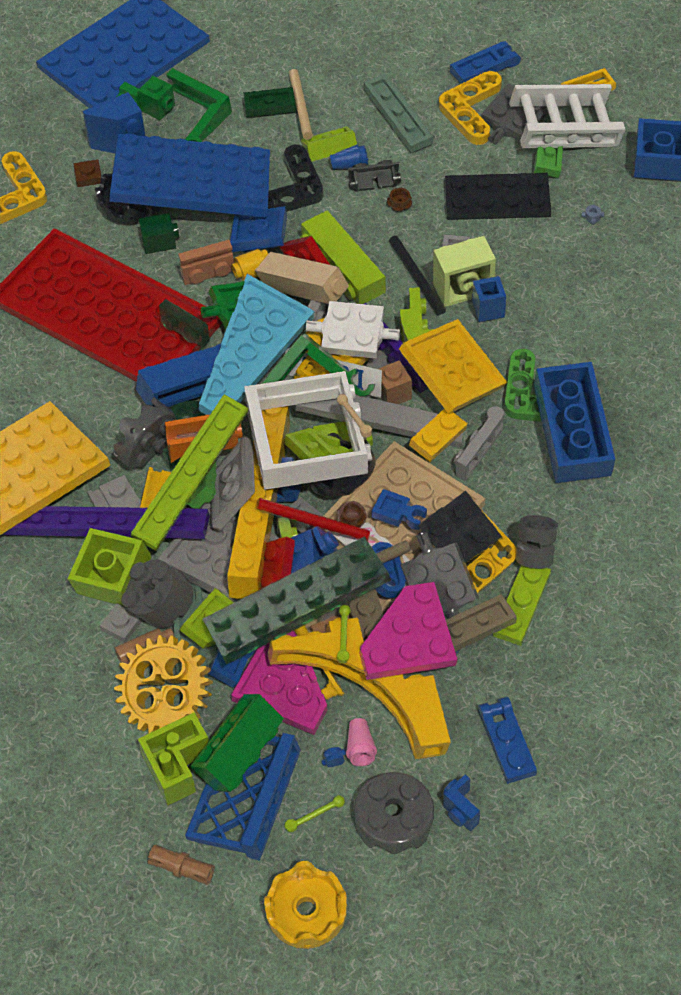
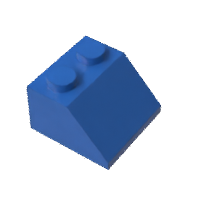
[82,92,146,153]

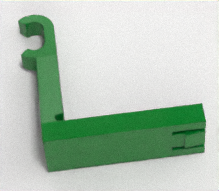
[166,68,232,142]
[262,334,375,396]

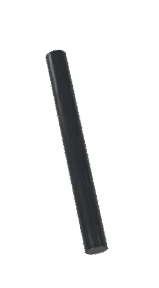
[389,235,446,316]

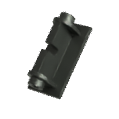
[347,160,401,192]

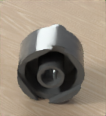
[122,559,193,629]

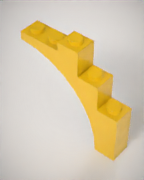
[268,617,451,759]

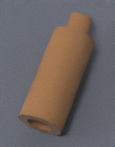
[114,628,174,664]

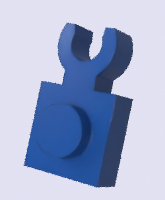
[372,489,427,530]

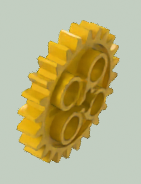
[114,635,213,733]

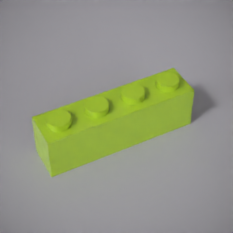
[300,210,386,304]

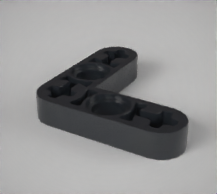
[268,144,323,212]

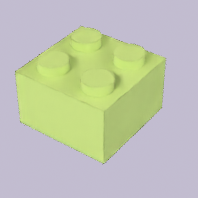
[433,236,496,307]

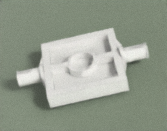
[306,301,400,359]

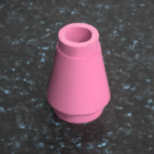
[346,718,377,766]

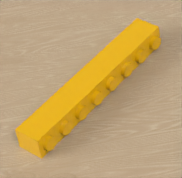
[227,406,290,600]

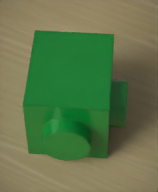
[138,76,175,120]

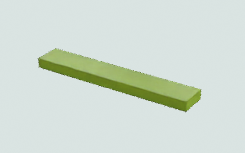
[131,394,249,551]

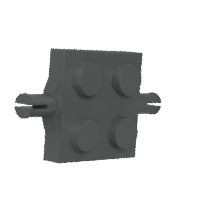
[481,84,548,145]
[400,532,479,619]

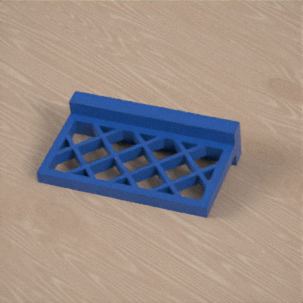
[185,733,301,861]

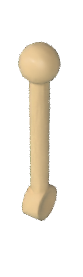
[337,394,372,437]

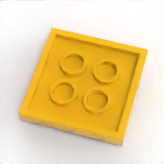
[399,319,507,414]

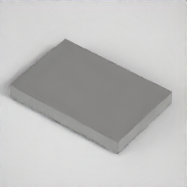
[211,436,255,531]

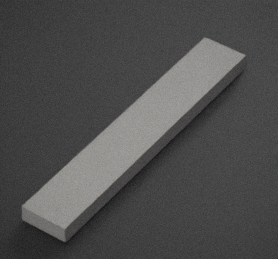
[296,395,466,448]

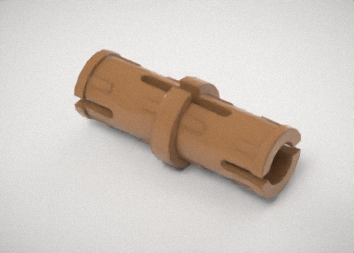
[148,844,215,885]

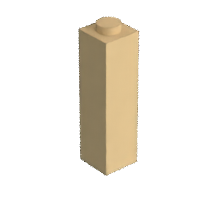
[255,252,349,304]

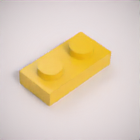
[409,409,468,462]

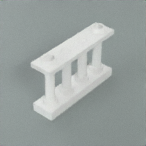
[509,84,625,148]

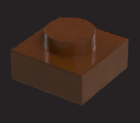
[73,159,102,187]

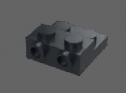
[418,490,502,566]

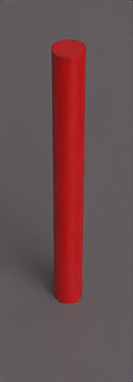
[256,498,370,542]

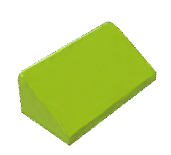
[301,126,357,161]

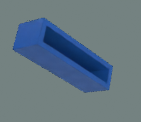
[136,343,221,407]

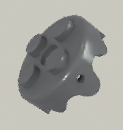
[112,397,176,468]
[354,772,434,854]

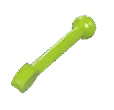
[337,605,351,664]
[285,795,345,833]

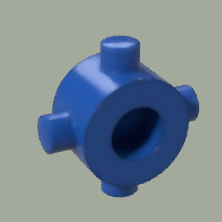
[322,747,346,767]

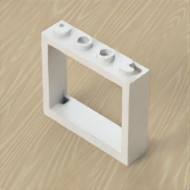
[244,371,372,490]

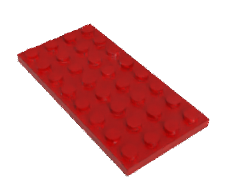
[0,228,222,382]

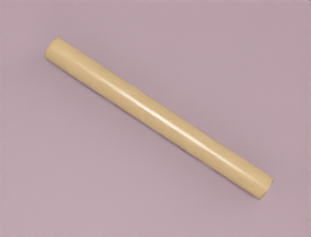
[289,69,313,140]

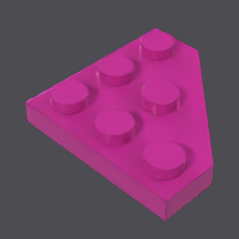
[359,582,457,680]
[231,626,328,735]

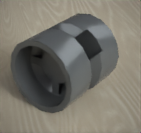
[515,515,558,569]

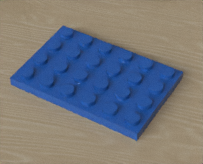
[36,0,210,108]
[110,133,270,218]

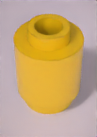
[231,249,268,282]

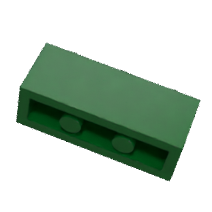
[190,694,284,792]

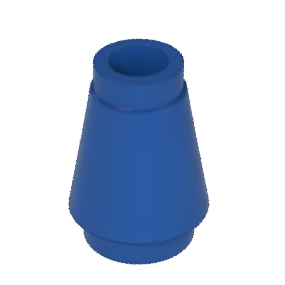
[330,144,369,170]

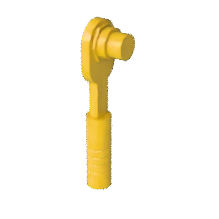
[292,621,345,700]

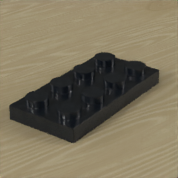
[445,173,551,220]

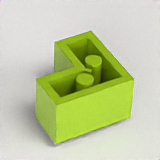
[138,712,209,805]

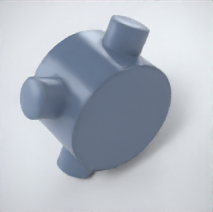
[581,205,605,225]

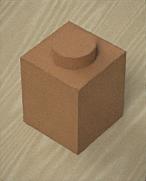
[378,360,412,404]

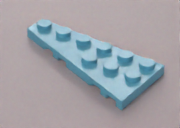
[199,274,315,415]

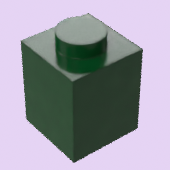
[139,213,180,254]

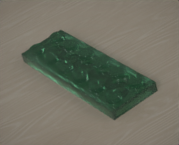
[203,536,391,665]

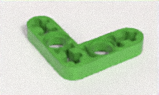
[504,349,542,422]

